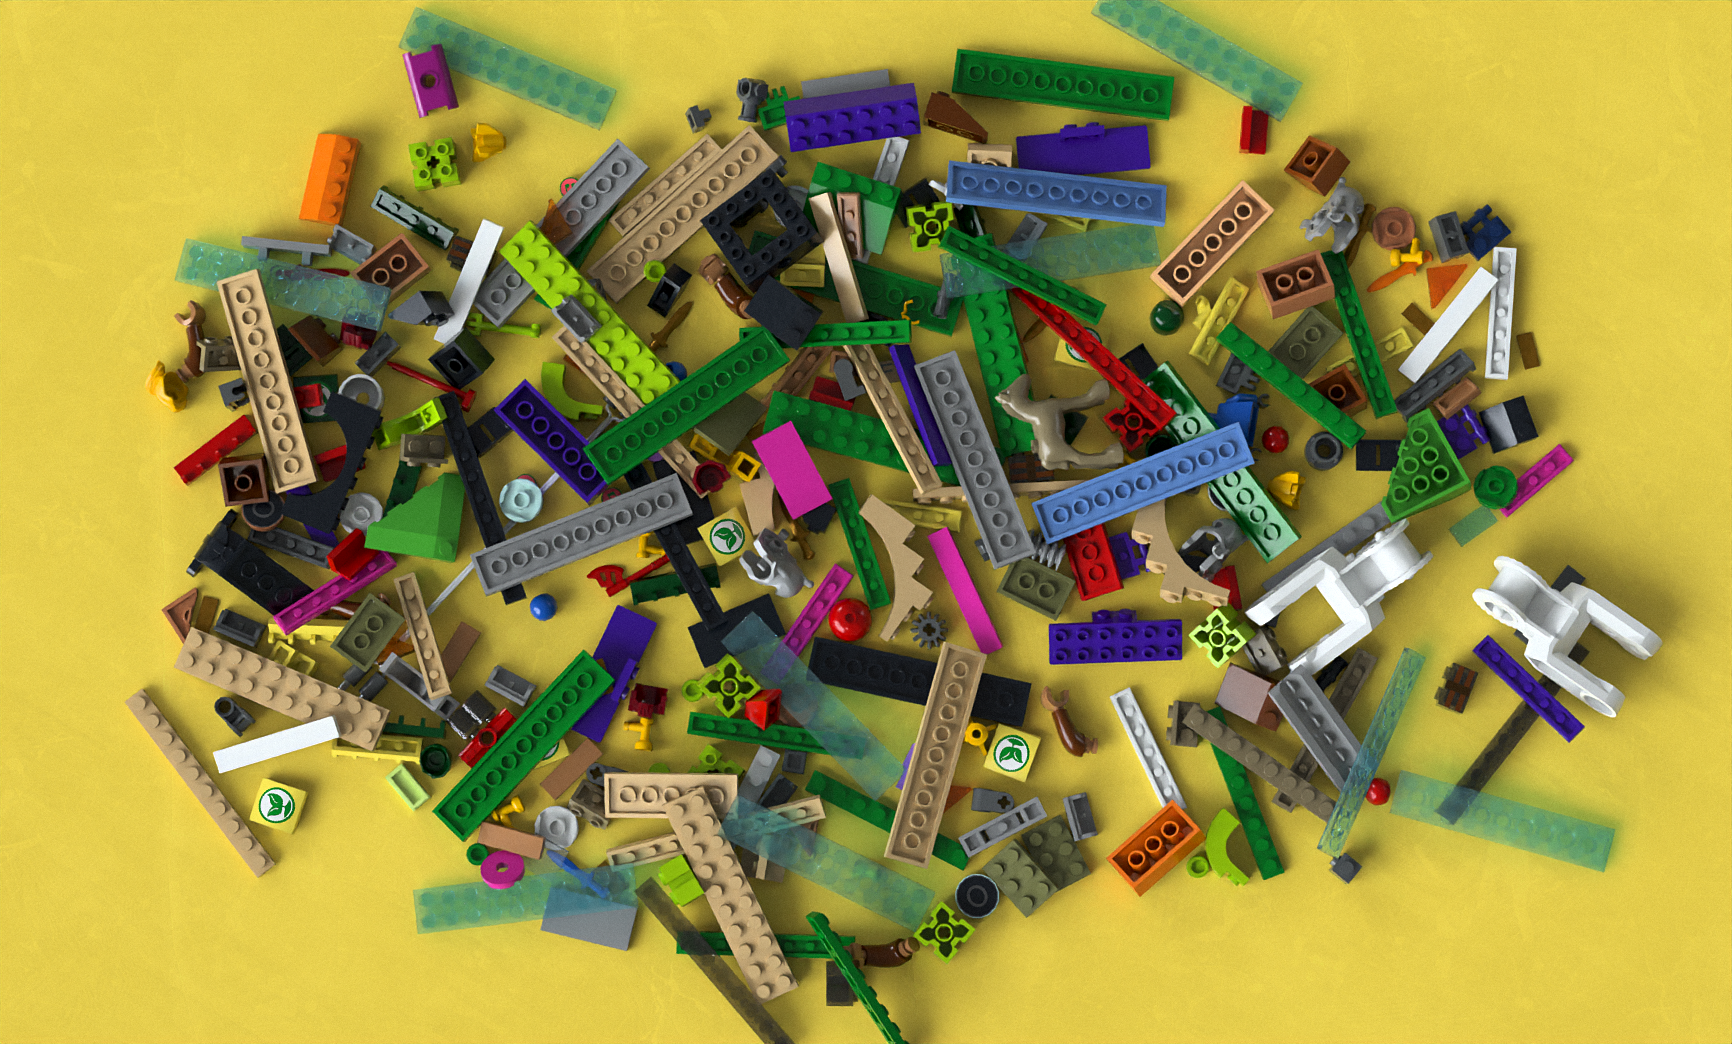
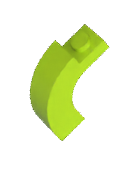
[541,362,604,423]
[372,397,447,451]
[1205,808,1250,886]

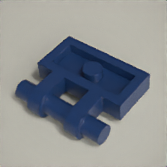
[1460,204,1511,262]

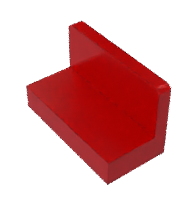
[1239,106,1269,155]
[808,376,856,411]
[314,445,366,482]
[326,528,379,581]
[1211,565,1242,611]

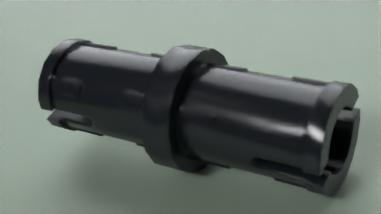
[1315,656,1348,692]

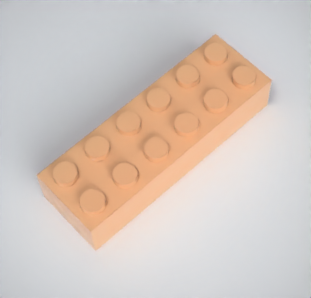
[1150,180,1275,308]

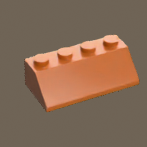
[299,134,361,227]
[1106,800,1206,897]

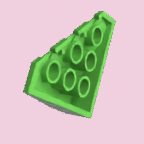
[1381,408,1471,524]
[364,473,465,563]

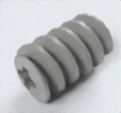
[1028,528,1066,571]

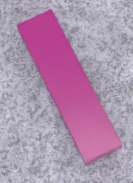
[1499,444,1574,518]

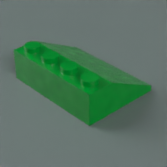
[803,162,903,255]

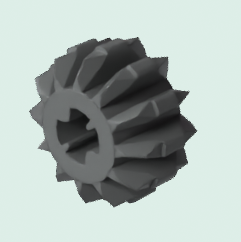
[910,612,948,650]

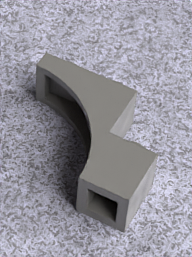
[379,652,460,721]

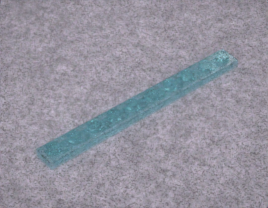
[1317,648,1426,858]

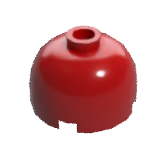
[828,598,872,642]

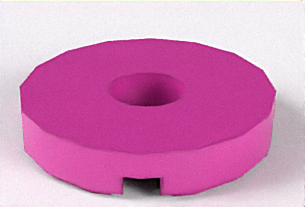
[480,850,525,889]

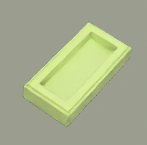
[385,763,431,811]

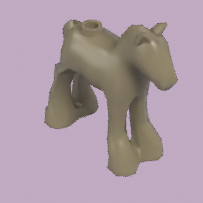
[995,374,1124,470]

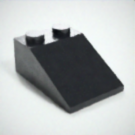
[744,274,824,350]

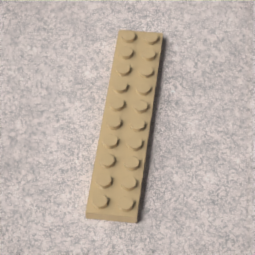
[587,125,779,304]
[216,269,319,494]
[174,627,391,752]
[884,642,987,869]
[662,786,799,1005]

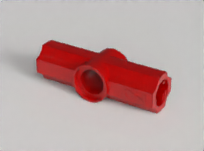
[458,707,517,769]

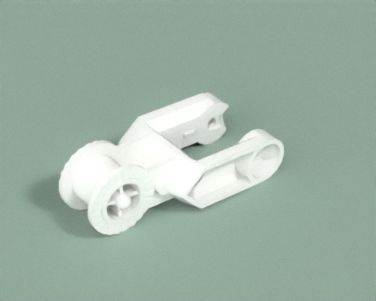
[1244,518,1434,676]
[1472,556,1663,717]

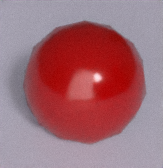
[1262,426,1290,454]
[1364,778,1390,806]

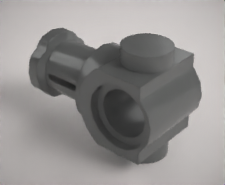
[736,78,769,123]

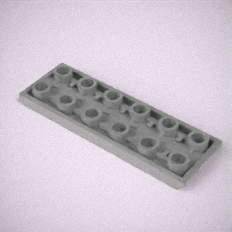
[1268,664,1375,795]

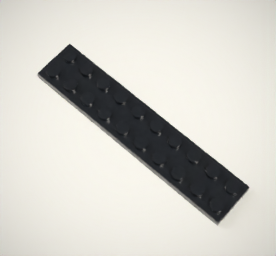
[806,637,1032,727]

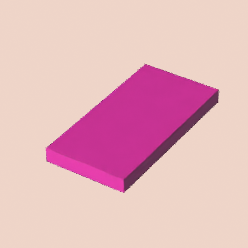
[752,420,832,520]

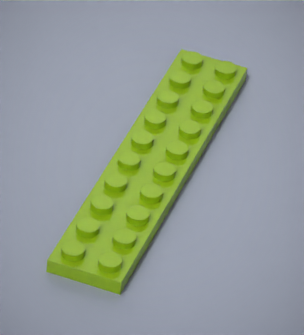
[499,220,681,405]

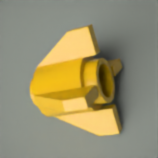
[470,123,507,162]
[1267,471,1306,510]
[962,717,997,756]

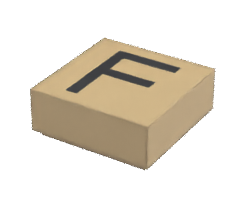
[879,360,900,383]

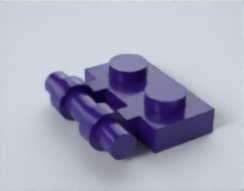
[1437,404,1490,460]
[1109,532,1151,580]

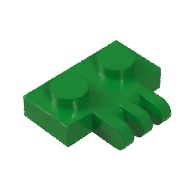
[758,86,800,131]

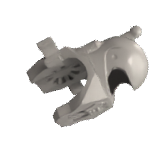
[1299,177,1364,253]
[1178,518,1249,582]
[739,528,814,598]

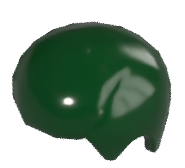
[1149,300,1184,336]
[1144,434,1177,458]
[419,743,453,779]

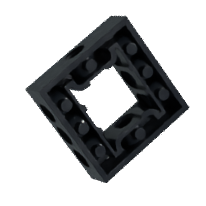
[700,168,824,294]

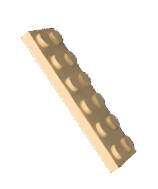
[604,772,739,819]

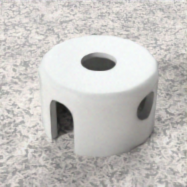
[339,374,385,410]

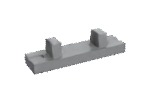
[241,236,332,266]
[958,797,1047,858]

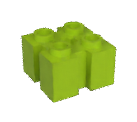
[408,137,461,192]
[905,201,954,252]
[1188,603,1257,668]
[696,654,761,718]
[688,744,745,780]
[657,854,705,907]
[913,901,976,964]

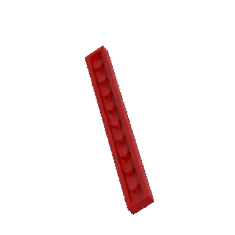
[1005,281,1177,431]

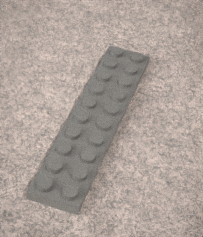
[473,139,650,329]
[914,350,1036,570]
[470,473,693,597]

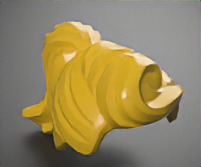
[145,360,189,413]

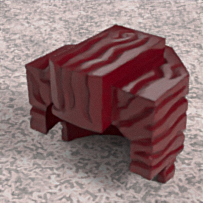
[339,310,378,351]
[692,460,732,495]
[628,683,668,719]

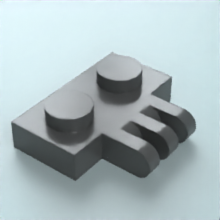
[1216,353,1260,395]

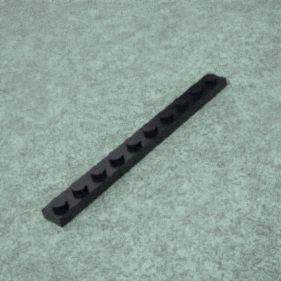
[434,391,527,606]
[623,463,728,632]

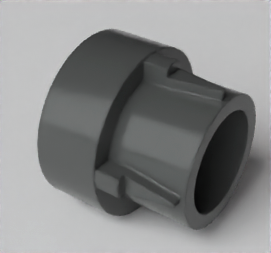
[1304,432,1343,471]

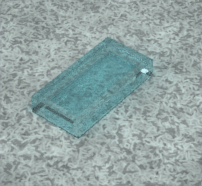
[1449,505,1498,547]

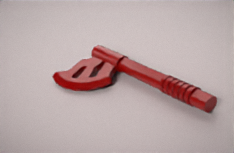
[587,554,670,597]

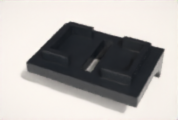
[896,178,940,228]
[1119,343,1158,381]
[468,407,514,458]
[1356,439,1401,471]

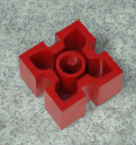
[1102,399,1161,455]

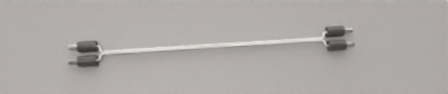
[337,396,626,702]

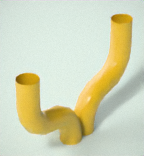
[901,300,919,325]

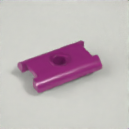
[402,44,459,118]

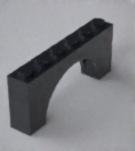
[280,390,384,534]

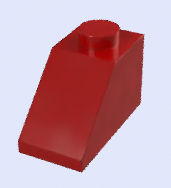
[745,688,782,731]

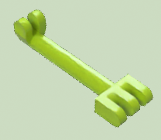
[466,313,541,338]

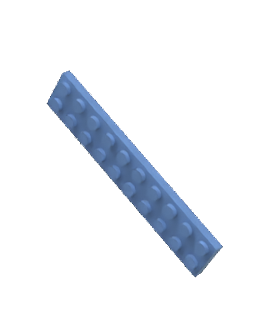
[946,160,1167,227]
[1031,422,1255,545]

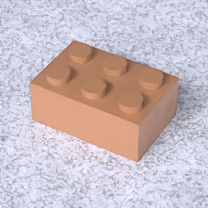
[350,233,432,311]
[1256,249,1335,319]

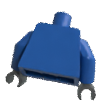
[1208,393,1270,461]

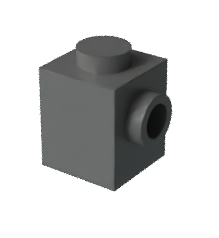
[1329,853,1362,884]

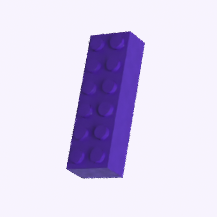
[784,83,921,152]
[494,379,611,506]

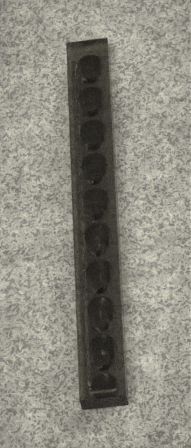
[1434,642,1589,825]
[634,876,795,1044]

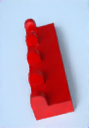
[173,415,258,486]

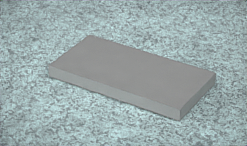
[801,69,890,99]
[540,887,638,951]

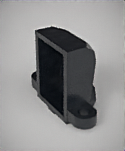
[186,509,266,578]

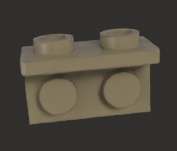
[196,336,241,372]
[399,433,448,467]
[1243,625,1288,676]
[1166,700,1200,748]
[567,779,611,830]

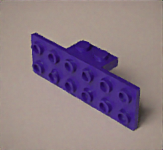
[1016,122,1151,175]
[571,605,657,743]
[1049,609,1182,665]

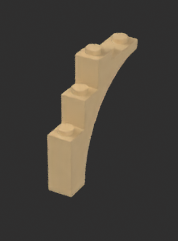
[739,452,775,537]
[858,495,933,641]
[1132,498,1230,607]

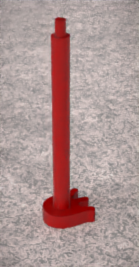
[387,361,477,413]

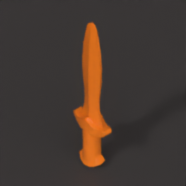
[1367,250,1433,292]

